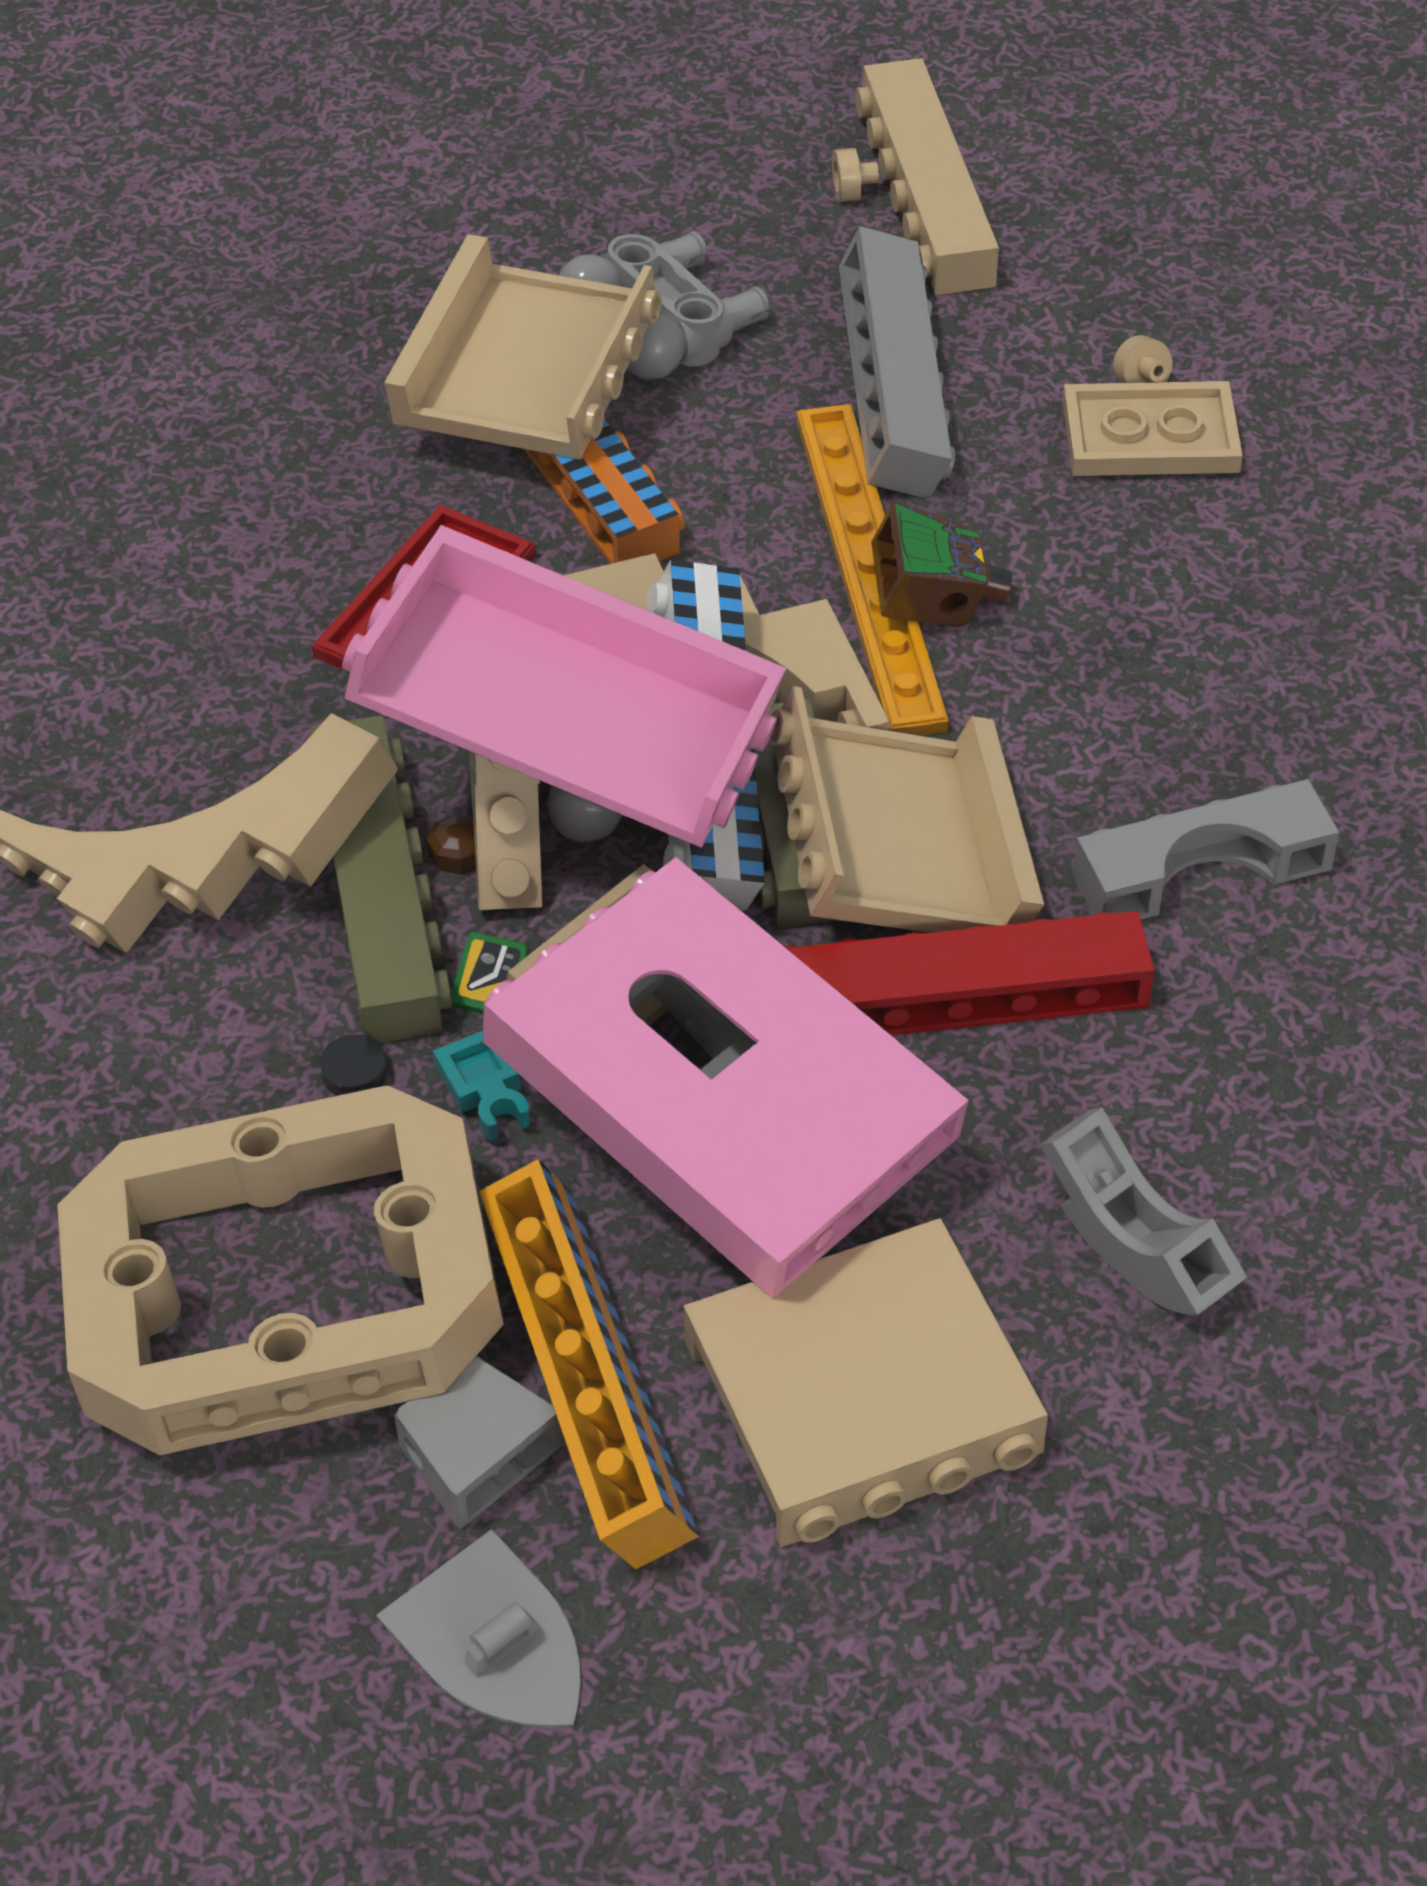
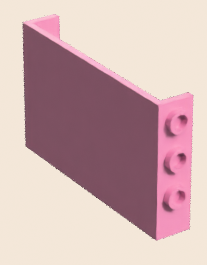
[342,525,786,848]

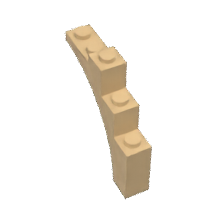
[0,713,398,953]
[468,750,542,910]

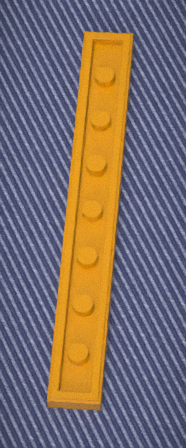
[797,404,949,736]

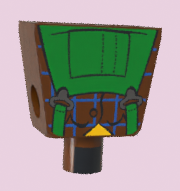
[871,500,1012,626]

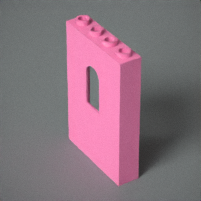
[483,857,969,1299]

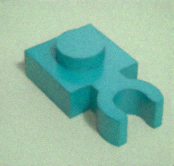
[433,1031,530,1142]

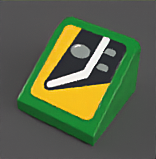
[451,932,530,1015]

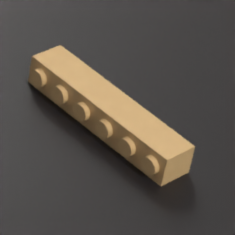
[855,58,999,295]

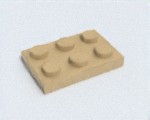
[1062,381,1243,476]

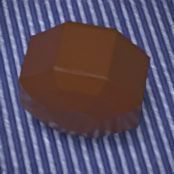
[427,814,476,875]

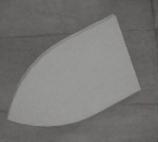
[376,1529,581,1728]

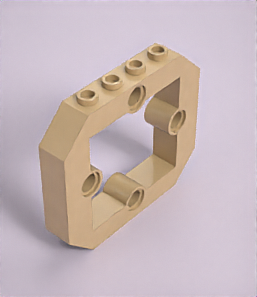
[57,1085,504,1455]

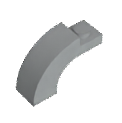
[1039,1107,1247,1315]

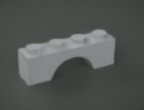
[1073,779,1339,919]

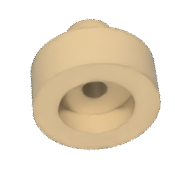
[832,148,879,203]
[1113,335,1172,383]

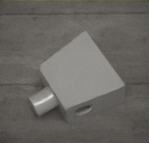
[395,1356,562,1529]

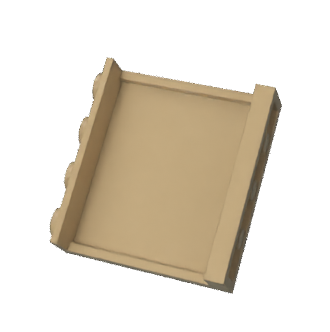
[384,234,662,460]
[768,686,1044,933]
[683,1218,1048,1548]

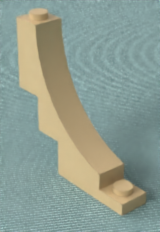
[563,553,890,731]

